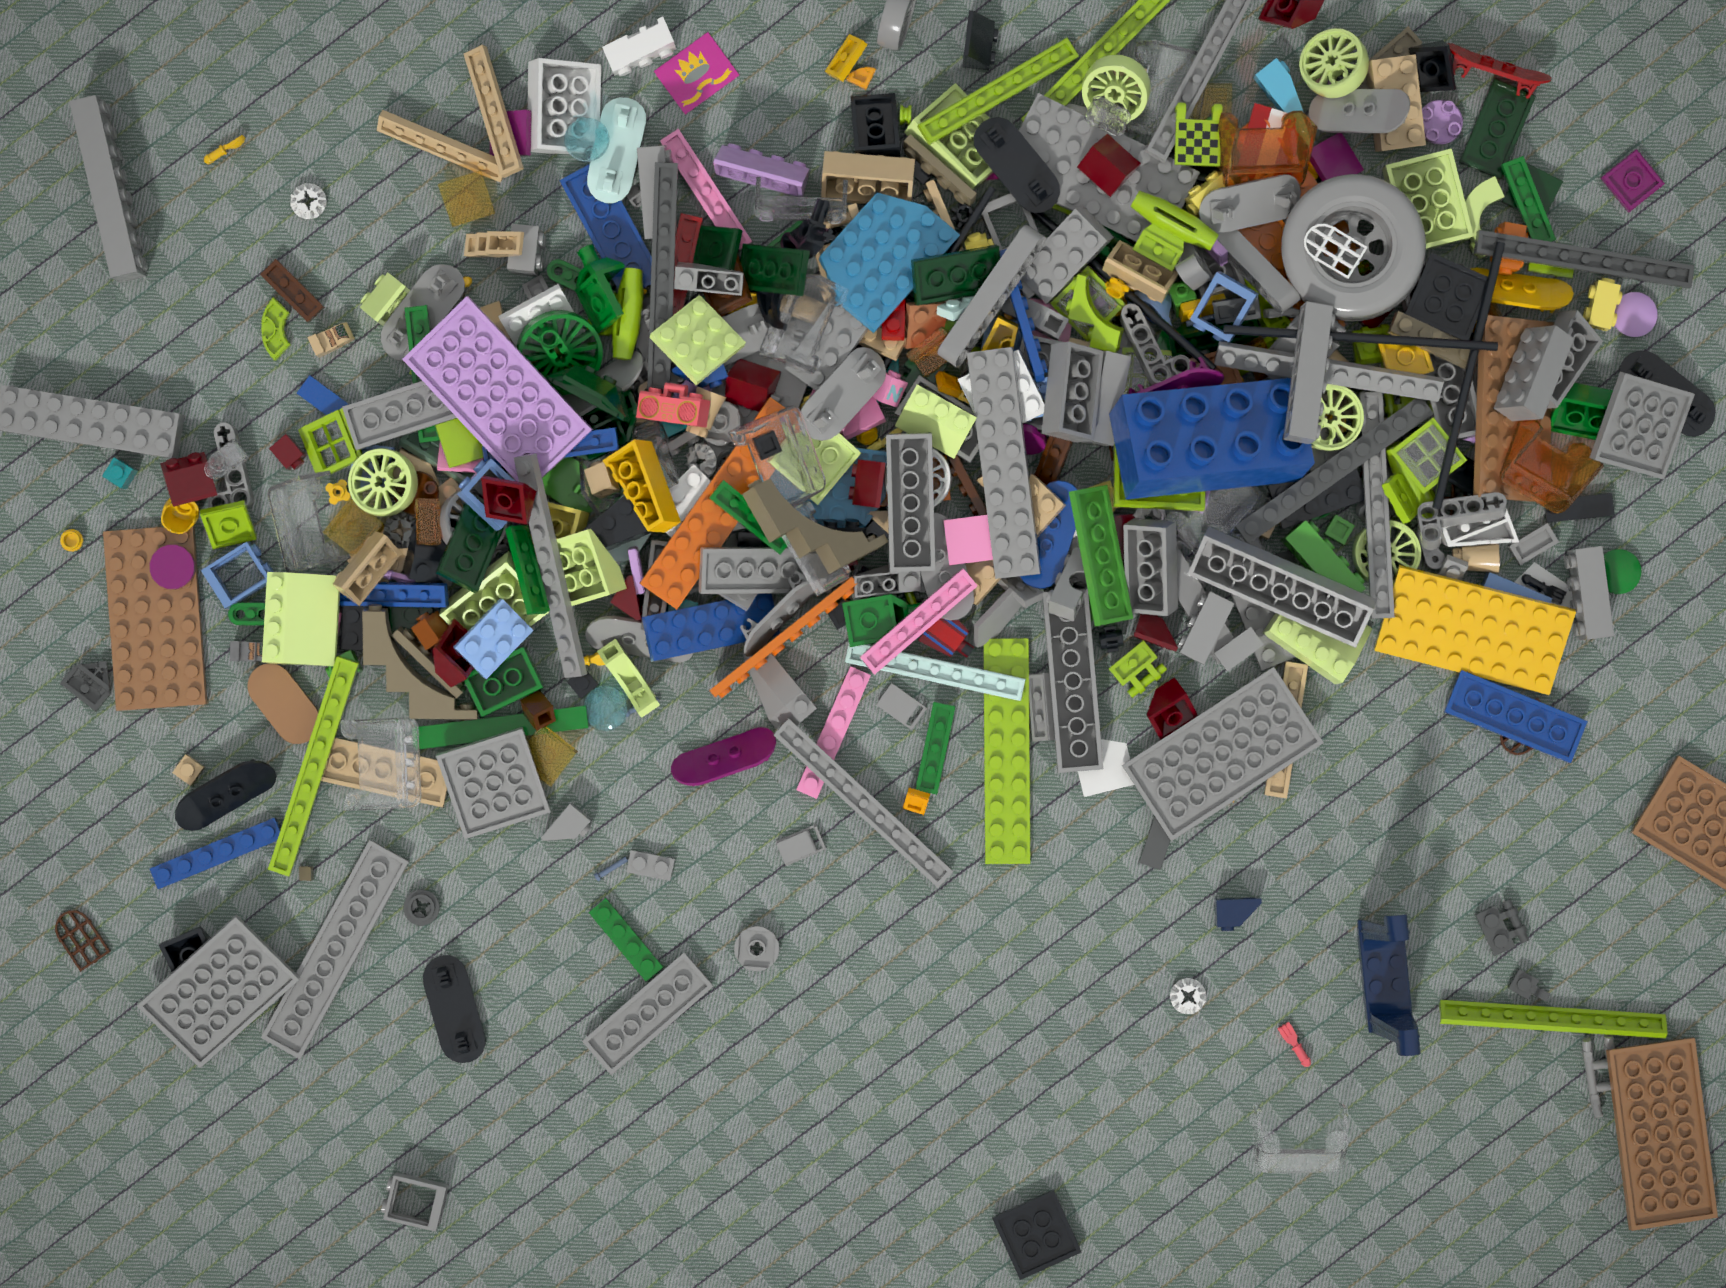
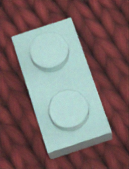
[937,295,975,321]

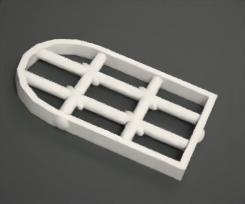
[1304,224,1368,279]

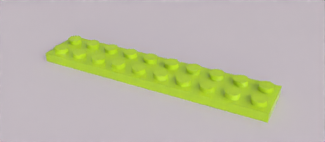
[983,638,1030,864]

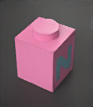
[872,369,908,407]

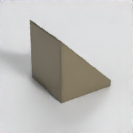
[299,866,314,881]

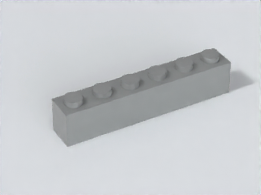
[1283,301,1335,444]
[1177,539,1237,664]

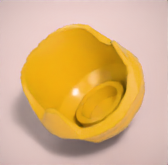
[161,498,199,534]

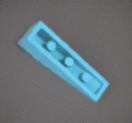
[1253,58,1315,149]

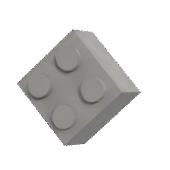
[507,223,546,276]

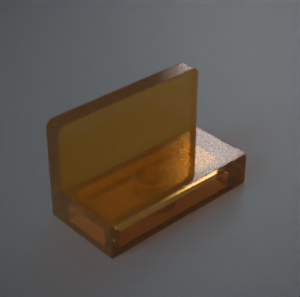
[906,327,949,377]

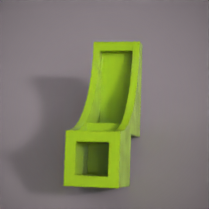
[1066,272,1124,353]

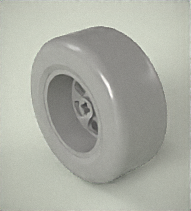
[1281,174,1426,321]

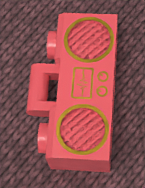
[636,382,710,428]

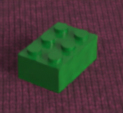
[464,647,545,717]

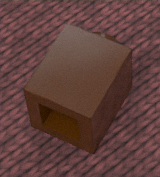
[520,690,556,731]

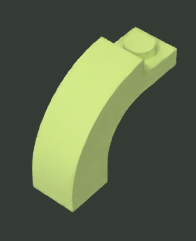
[1461,176,1505,259]
[597,639,660,718]

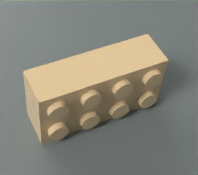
[1367,54,1426,152]
[821,151,915,204]

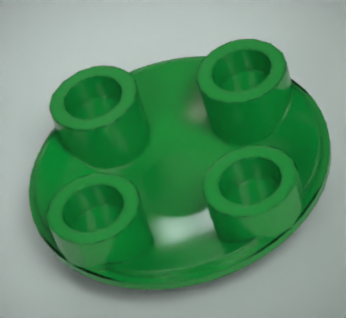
[1604,549,1641,594]

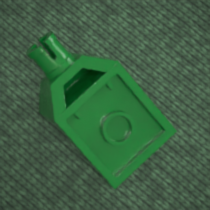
[575,244,625,334]
[842,594,922,647]

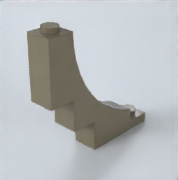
[742,479,889,574]
[362,604,480,719]

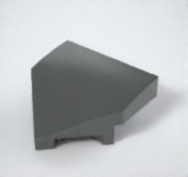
[60,661,110,712]

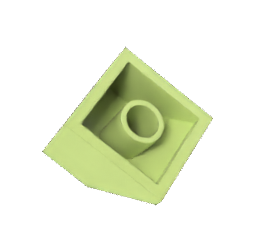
[360,272,410,326]

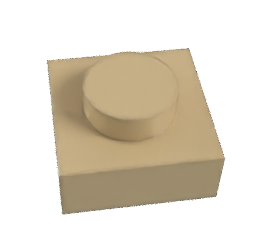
[172,754,205,786]

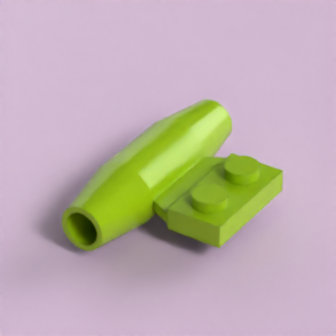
[1130,191,1219,272]
[587,268,644,360]
[1381,441,1435,524]

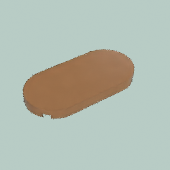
[248,663,319,744]

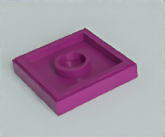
[489,109,531,156]
[1305,133,1364,182]
[1600,149,1665,213]

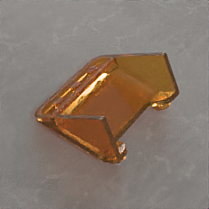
[1218,111,1317,187]
[1500,419,1604,513]

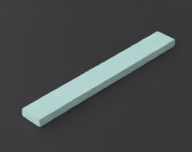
[845,644,1026,701]

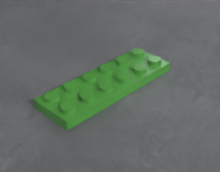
[1069,485,1134,626]

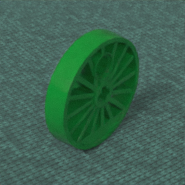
[517,310,603,395]

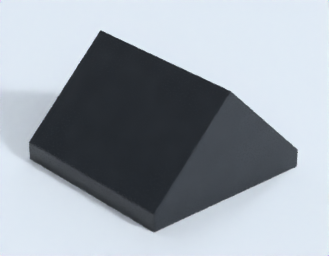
[1409,40,1456,92]
[159,926,210,972]

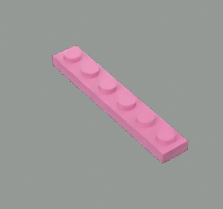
[660,128,753,252]
[860,568,978,674]
[796,666,871,799]

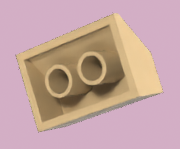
[1102,240,1178,303]
[333,531,402,606]

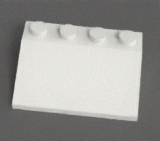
[527,58,601,155]

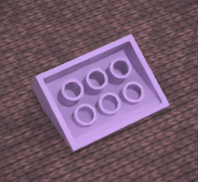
[713,143,810,198]

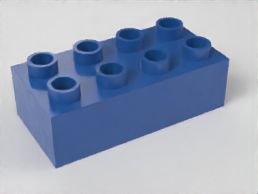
[1109,378,1315,500]

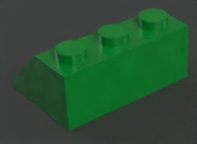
[1550,383,1613,440]

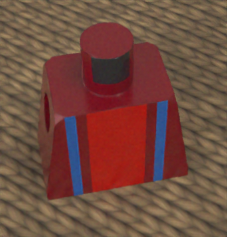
[918,618,975,658]

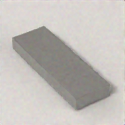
[1029,673,1055,742]

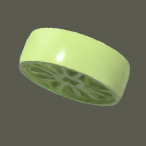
[1299,28,1369,98]
[1082,55,1151,123]
[1311,384,1364,451]
[348,448,418,517]
[1352,519,1421,583]

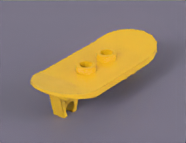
[1470,267,1574,313]

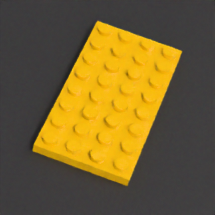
[1374,565,1576,695]

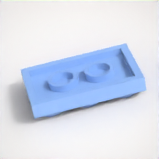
[453,598,533,679]

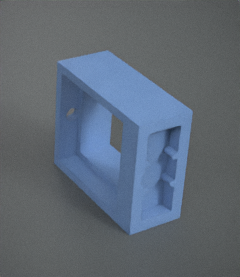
[1190,271,1259,342]
[457,459,515,531]
[201,541,274,609]

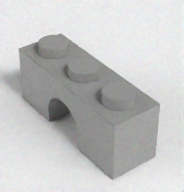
[1046,547,1086,621]

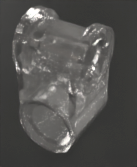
[1084,96,1131,136]
[204,439,249,479]

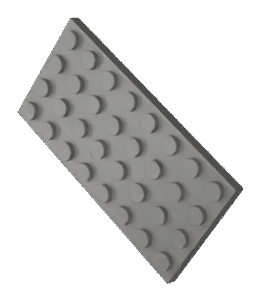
[1019,93,1200,243]
[1122,667,1324,841]

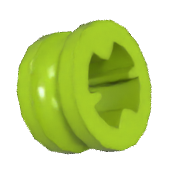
[900,105,911,125]

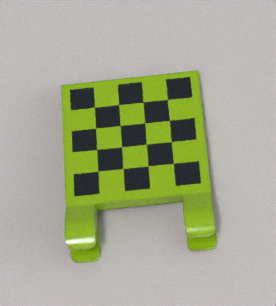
[1174,102,1223,167]

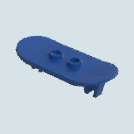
[1020,480,1078,589]

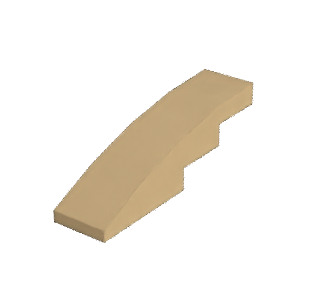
[464,231,524,258]

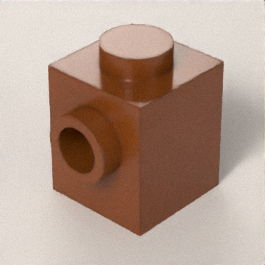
[411,610,448,650]

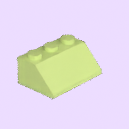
[895,385,977,459]

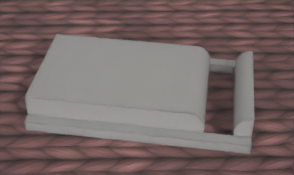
[876,683,927,730]
[776,824,826,866]

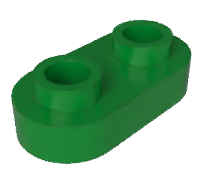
[547,259,582,291]
[228,603,265,626]

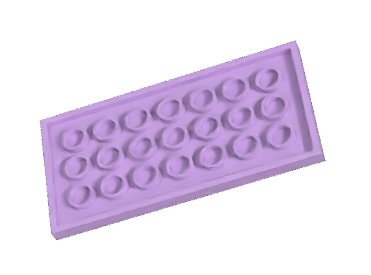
[402,296,593,482]

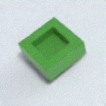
[1323,514,1355,545]

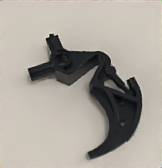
[756,198,835,331]

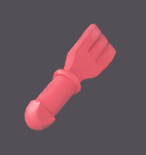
[1277,1021,1311,1067]

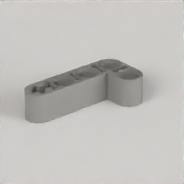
[1175,242,1213,290]
[1119,304,1190,386]
[208,422,254,509]
[1417,492,1507,550]

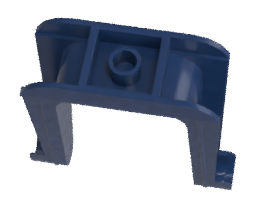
[1357,913,1421,1056]

